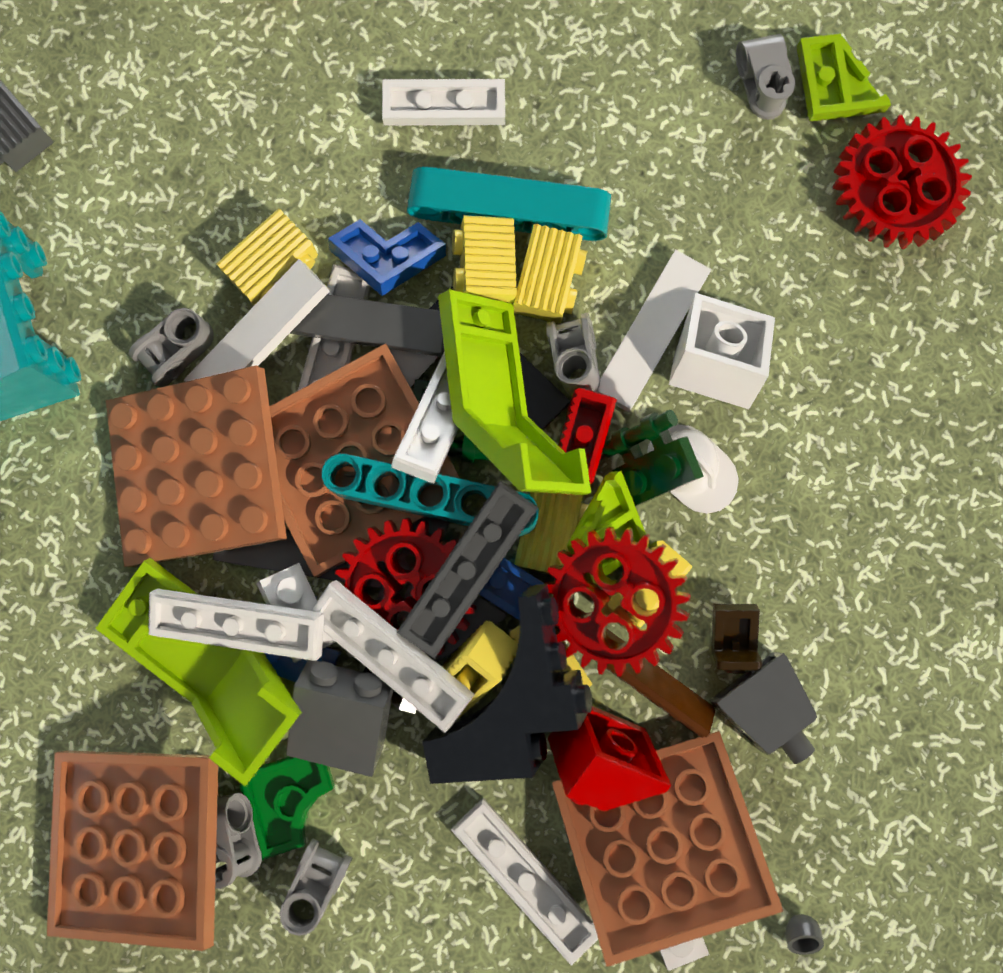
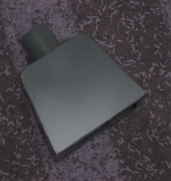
[709,652,817,764]

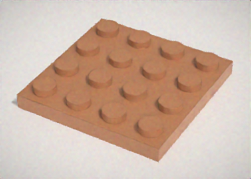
[269,344,460,577]
[106,366,287,567]
[552,731,783,967]
[47,750,218,951]

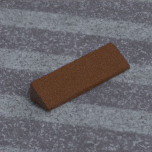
[559,608,715,738]

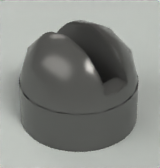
[785,914,824,955]

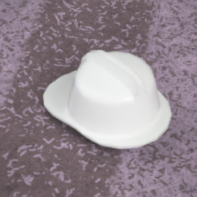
[647,424,739,514]

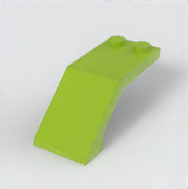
[438,289,591,495]
[95,558,302,786]

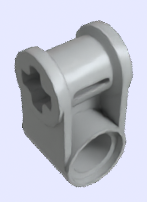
[736,34,795,120]
[128,308,214,387]
[546,313,600,397]
[215,793,262,889]
[280,838,352,936]

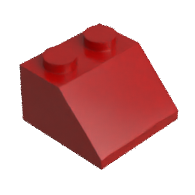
[547,706,672,811]

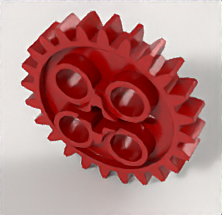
[833,115,972,249]
[335,518,477,656]
[545,527,691,676]

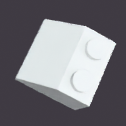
[669,293,775,409]

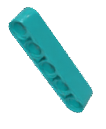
[407,167,612,241]
[321,454,538,536]

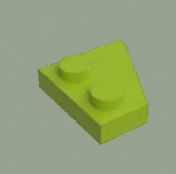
[796,33,891,122]
[566,471,650,584]

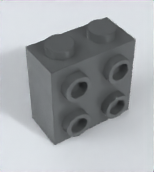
[286,660,393,777]

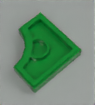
[239,756,335,860]

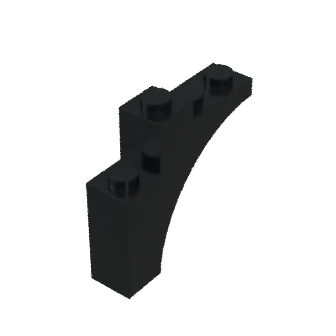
[422,584,592,784]

